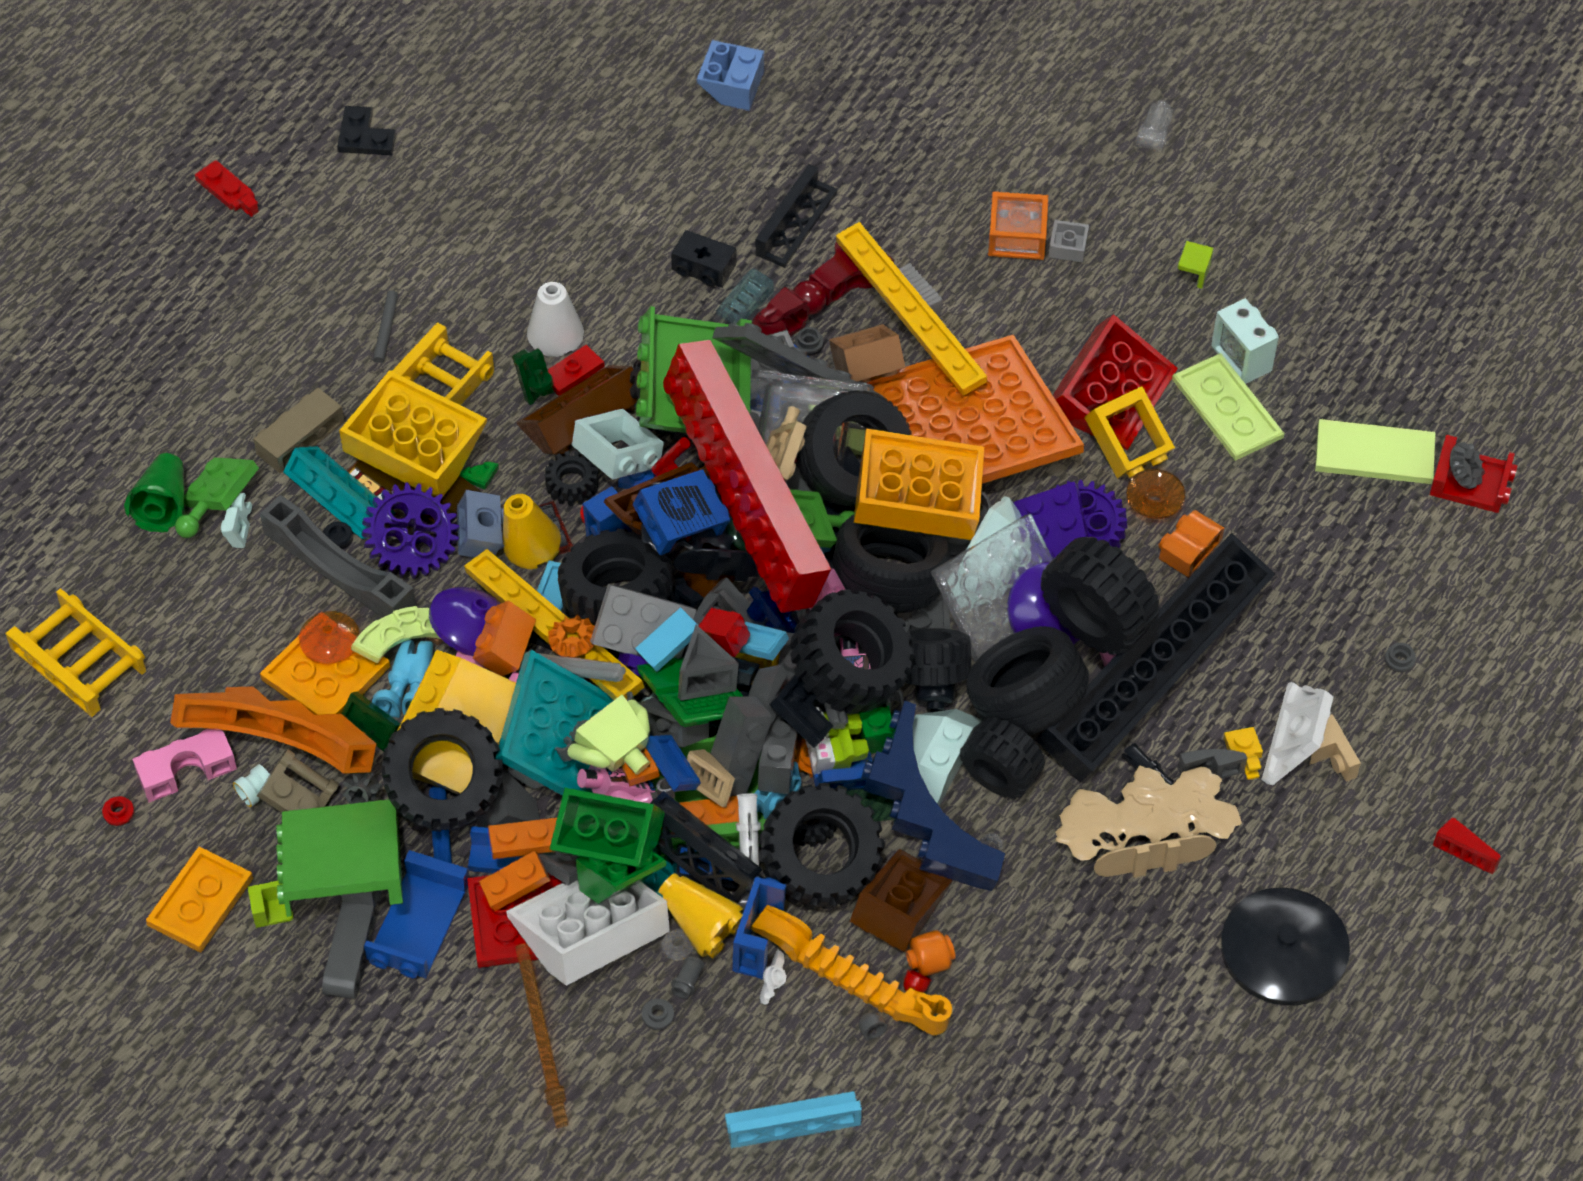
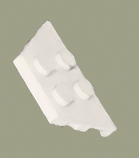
[1262,682,1333,785]

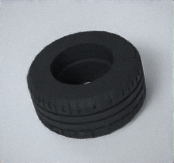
[796,390,912,507]

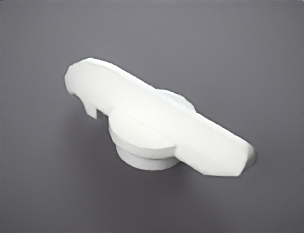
[760,950,786,1005]

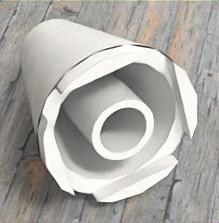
[527,282,584,357]

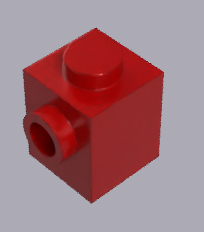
[698,608,751,657]

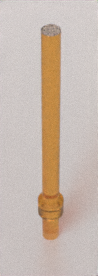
[515,943,569,1129]

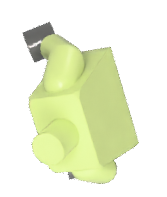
[555,692,650,775]

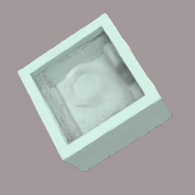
[1211,298,1279,384]

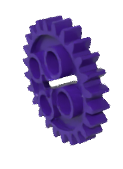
[1056,480,1128,548]
[361,482,459,579]

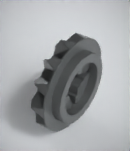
[1450,442,1485,489]

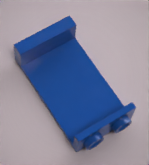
[364,850,469,978]

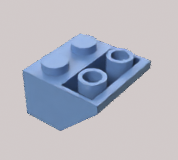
[697,40,764,110]

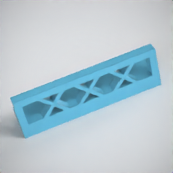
[725,1091,862,1148]

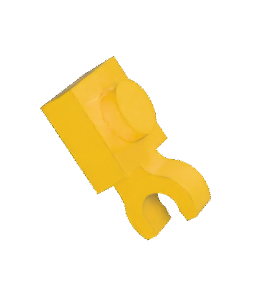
[1223,727,1263,780]

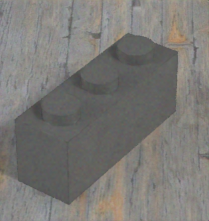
[703,696,773,796]

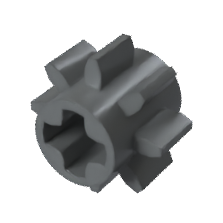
[342,773,382,804]

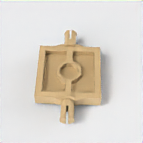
[766,406,807,481]

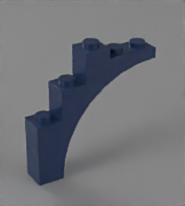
[861,701,1005,891]

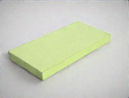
[1172,353,1285,461]
[1315,419,1435,484]

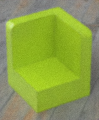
[1178,241,1214,289]
[248,881,293,928]

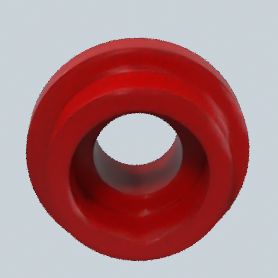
[102,796,134,826]

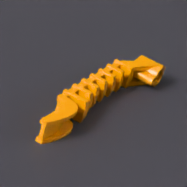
[751,905,952,1035]

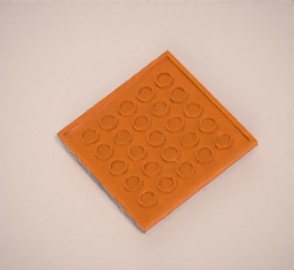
[868,334,1084,484]

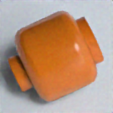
[906,930,956,976]

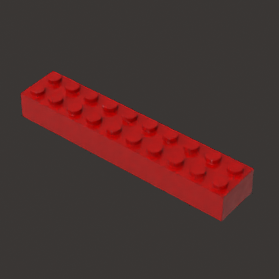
[663,340,831,613]

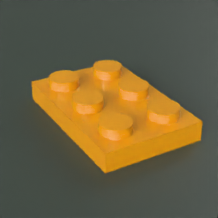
[146,846,254,953]

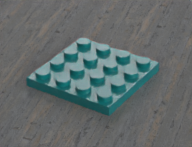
[495,650,614,796]

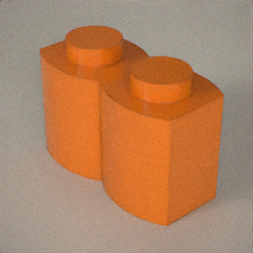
[1159,510,1224,577]

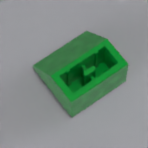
[576,851,666,904]

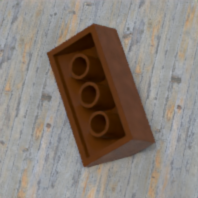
[516,365,637,455]

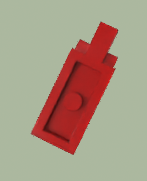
[194,160,259,217]

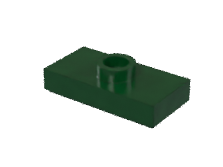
[341,692,401,751]

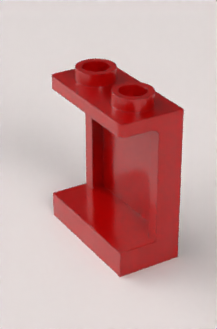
[1429,435,1518,513]

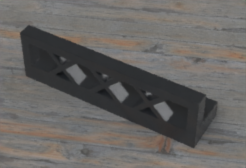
[755,164,838,268]
[650,791,763,903]

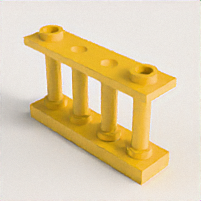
[392,322,495,405]
[5,588,146,717]

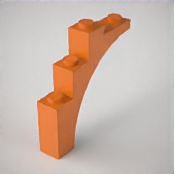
[170,686,376,774]

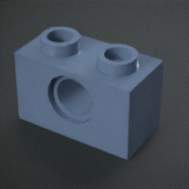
[457,490,504,558]

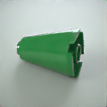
[124,453,184,532]

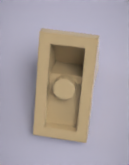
[1310,714,1361,781]

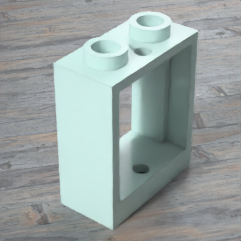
[572,409,664,480]

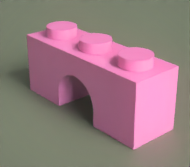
[132,729,237,802]

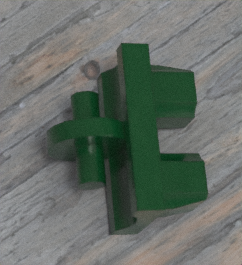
[512,348,554,405]

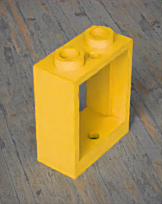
[1084,386,1175,479]

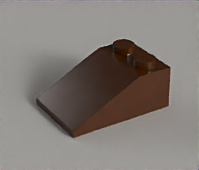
[849,849,953,952]

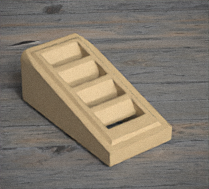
[687,749,735,807]

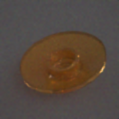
[1126,469,1185,519]
[299,611,360,664]

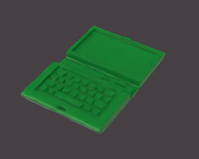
[637,658,744,727]

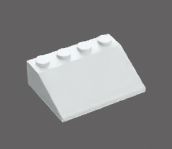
[507,880,670,985]

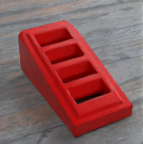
[1433,817,1501,874]

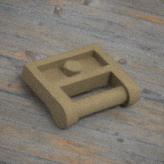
[257,749,339,813]

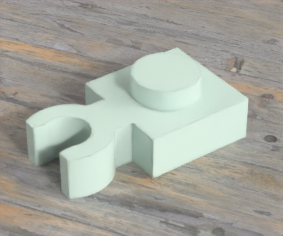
[221,493,252,548]

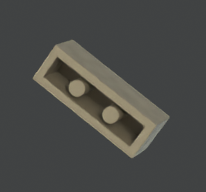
[254,388,344,474]

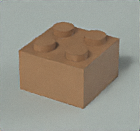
[829,324,906,383]

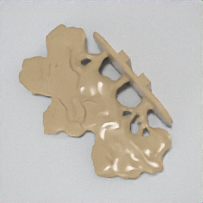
[1055,765,1242,878]

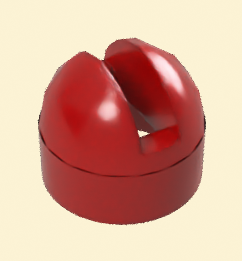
[903,970,931,993]

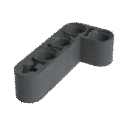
[322,890,382,999]

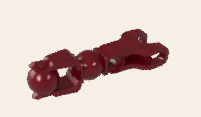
[752,242,895,336]

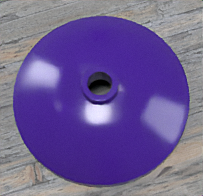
[1007,562,1080,644]
[429,587,501,656]

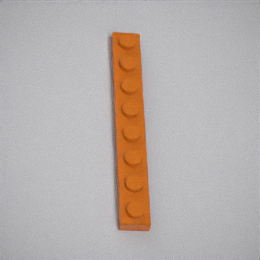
[488,796,739,859]

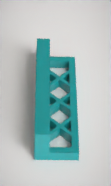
[283,446,396,539]

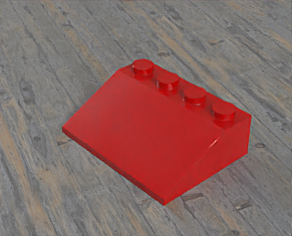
[1053,314,1178,450]

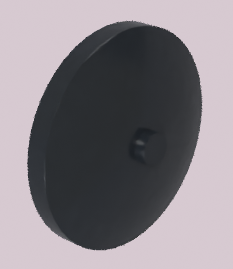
[1221,887,1350,1006]

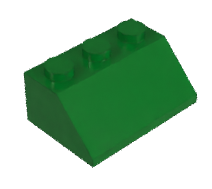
[549,788,665,868]

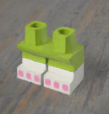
[805,708,869,774]

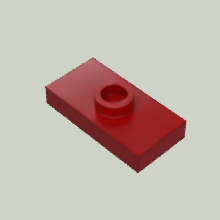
[547,345,604,396]

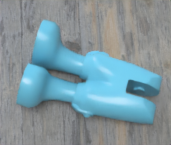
[372,640,433,718]

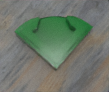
[459,462,499,490]

